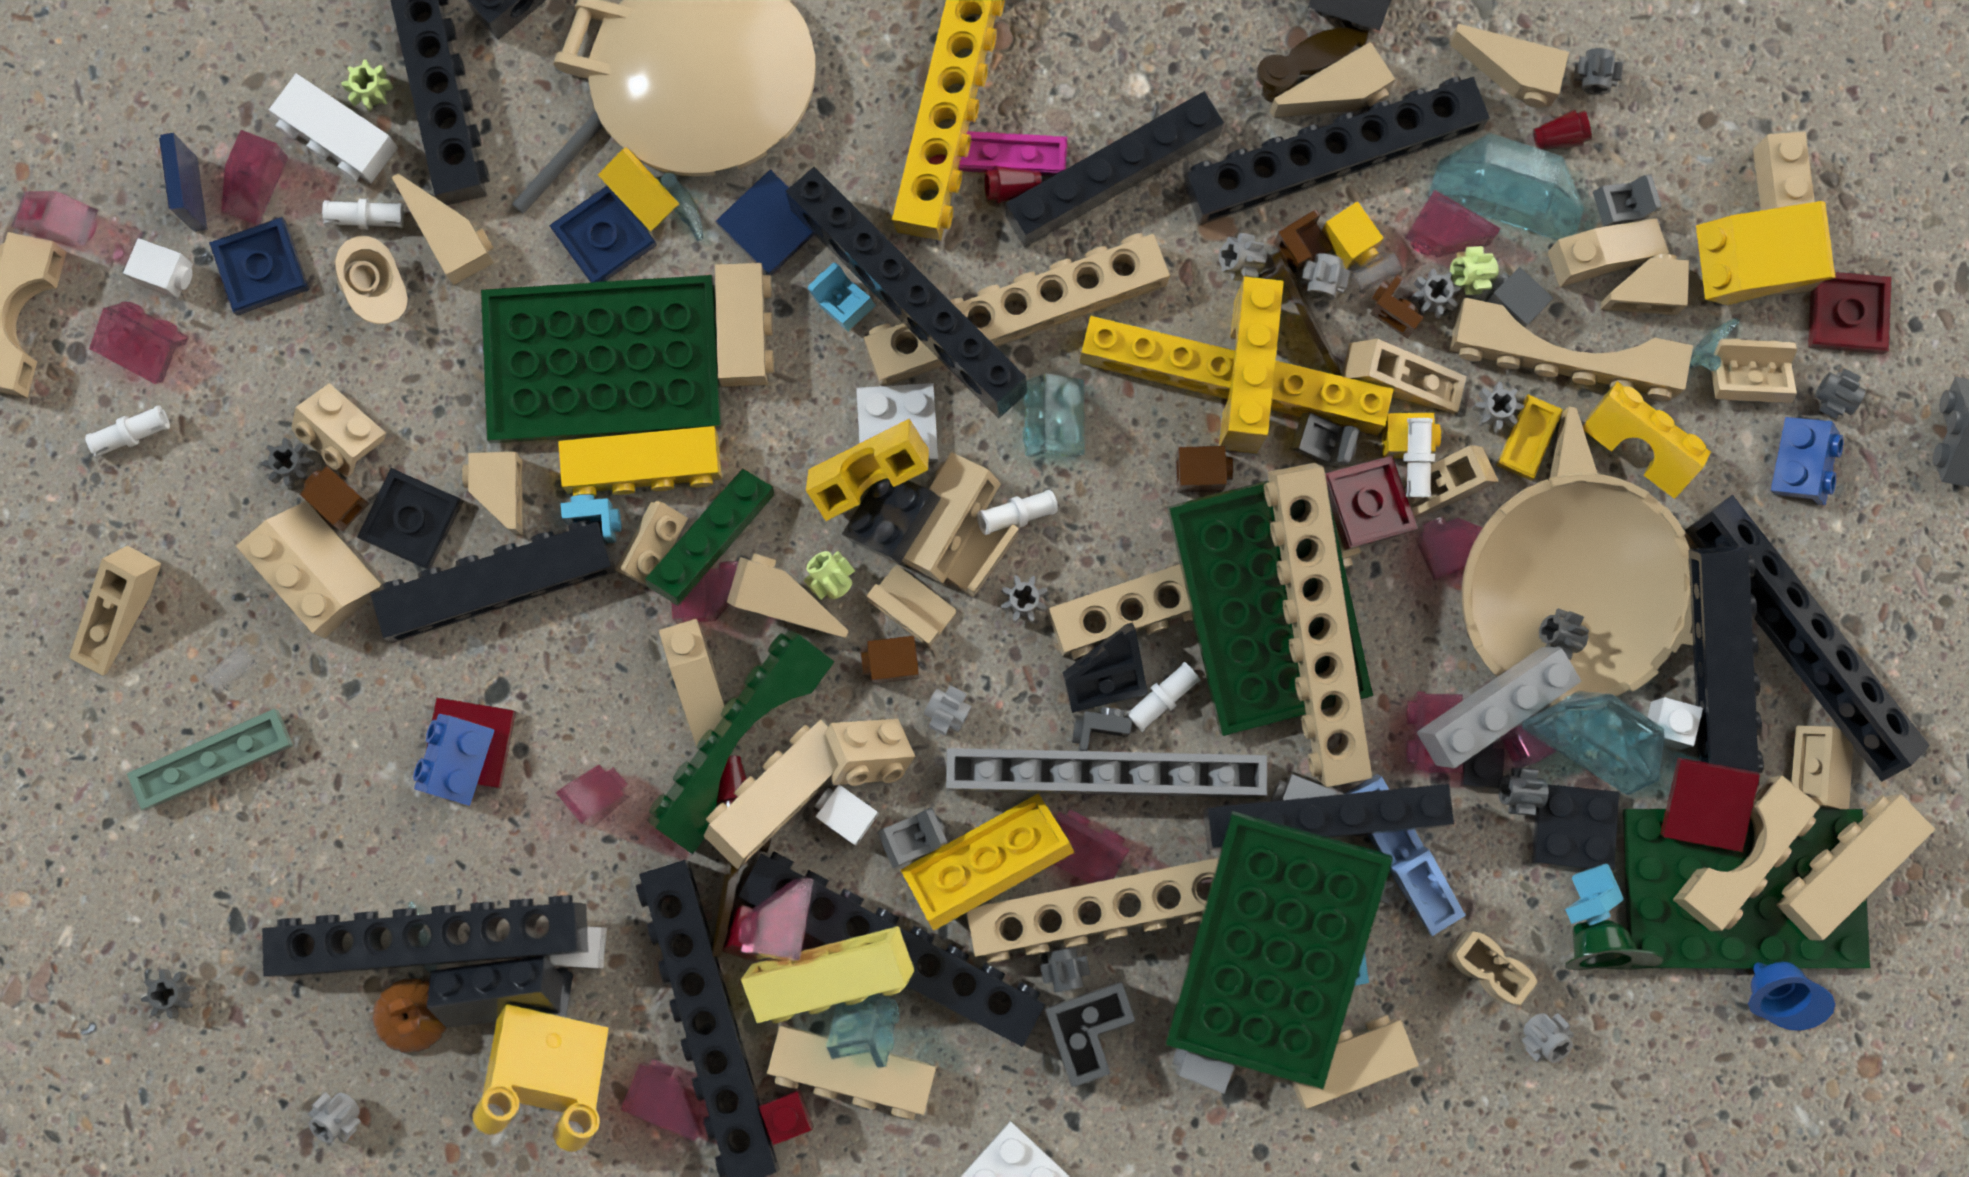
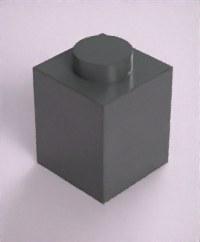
[1487,267,1553,328]

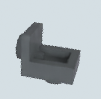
[1593,174,1662,227]
[1291,412,1359,466]
[1072,707,1132,751]
[877,808,947,868]

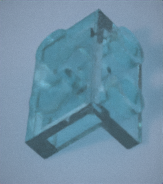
[1022,374,1085,457]
[826,993,900,1068]

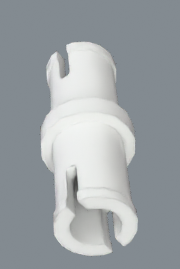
[322,198,404,230]
[85,405,170,458]
[1403,418,1435,497]
[977,490,1058,535]
[1126,662,1201,732]

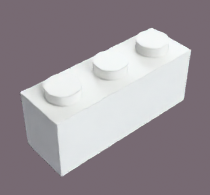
[269,74,398,184]

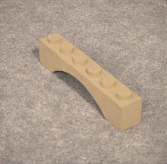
[1449,298,1693,401]

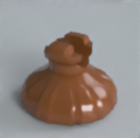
[372,978,446,1053]

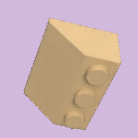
[236,501,381,639]

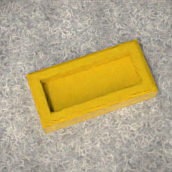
[598,147,680,232]
[1496,394,1563,481]

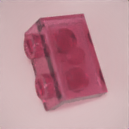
[89,301,189,384]
[1406,691,1463,774]
[1053,809,1130,884]

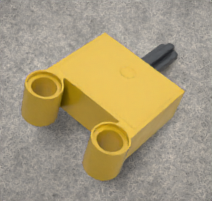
[473,967,609,1152]

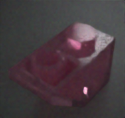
[671,561,739,624]

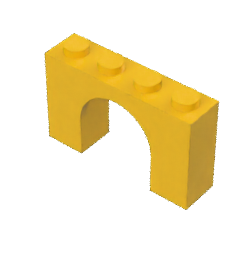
[1219,276,1284,454]

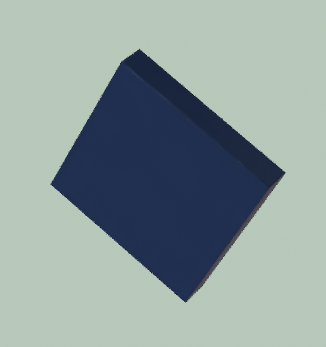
[159,133,208,232]
[716,169,814,276]
[549,186,657,283]
[209,217,310,316]

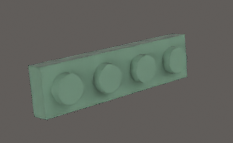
[126,709,293,810]

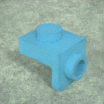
[808,262,876,331]
[560,495,622,543]
[1565,864,1624,925]

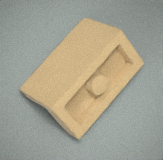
[946,524,1019,598]
[867,565,956,648]
[1792,726,1854,809]

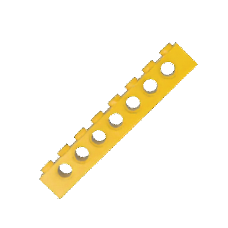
[892,0,1005,241]
[1079,316,1394,436]

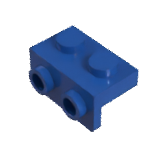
[1771,417,1844,505]
[413,714,494,806]

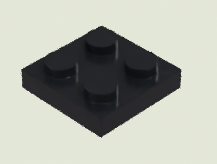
[842,478,941,564]
[1532,784,1619,871]

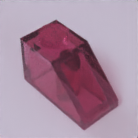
[221,130,289,225]
[1405,190,1501,258]
[11,191,98,246]
[1415,516,1483,581]
[1500,710,1567,768]
[556,764,629,827]
[739,878,813,961]
[620,1058,702,1141]

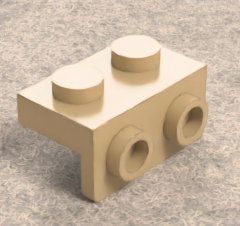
[1710,339,1797,403]
[291,383,386,477]
[615,501,688,585]
[825,719,915,786]

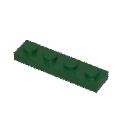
[645,468,775,606]

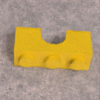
[1582,381,1711,499]
[806,418,929,521]

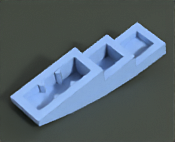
[1345,774,1466,936]

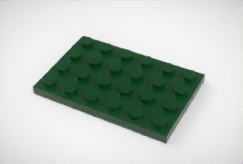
[481,275,722,444]
[1167,480,1373,736]
[1623,809,1871,968]
[1166,811,1393,1090]

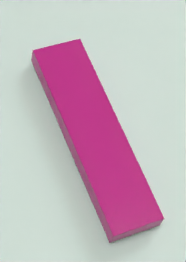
[928,131,1067,176]

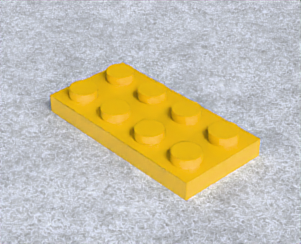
[901,793,1074,931]

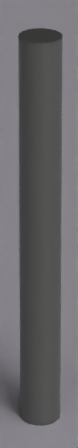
[512,111,603,214]

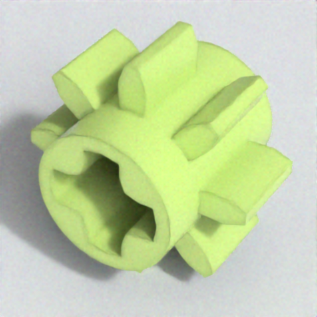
[341,60,393,111]
[1450,246,1499,295]
[804,551,855,600]

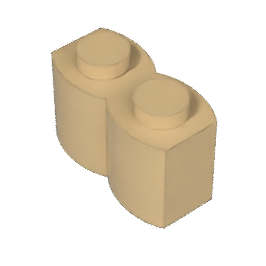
[1447,932,1538,1005]

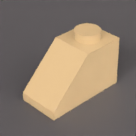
[1601,254,1689,315]
[462,452,523,535]

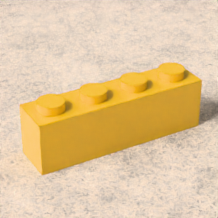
[558,426,722,497]

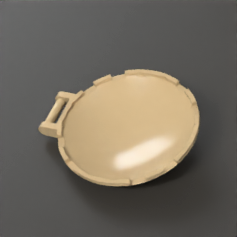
[553,0,816,177]
[1462,473,1693,707]

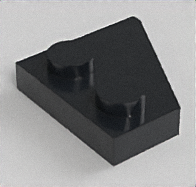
[1062,622,1148,713]

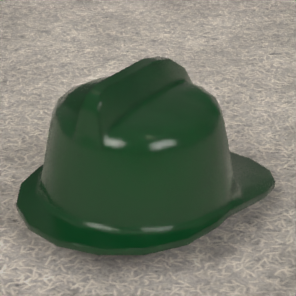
[1565,920,1663,970]

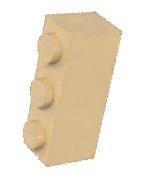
[715,263,774,387]
[902,452,1001,583]
[1291,1015,1419,1109]

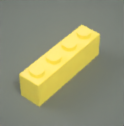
[741,926,914,1023]

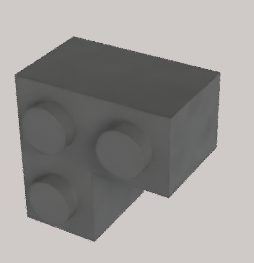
[1933,376,1969,487]
[1044,982,1135,1087]

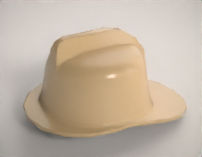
[335,236,408,324]

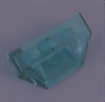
[1427,133,1584,240]
[1522,691,1664,796]

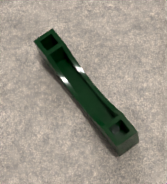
[647,629,835,855]

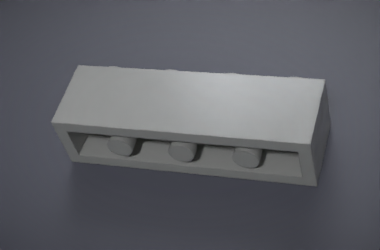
[1416,647,1582,768]

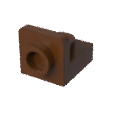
[1370,274,1423,339]

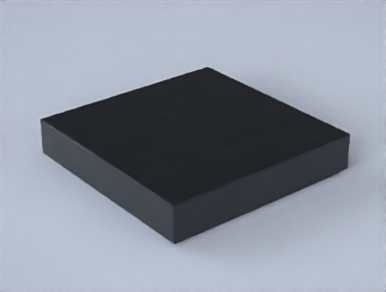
[357,468,464,569]

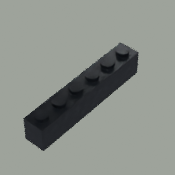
[1005,91,1224,248]
[370,520,616,643]
[1688,545,1764,786]
[1203,784,1454,850]

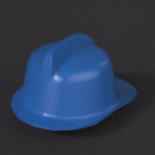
[1748,962,1836,1030]

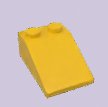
[1696,201,1835,305]

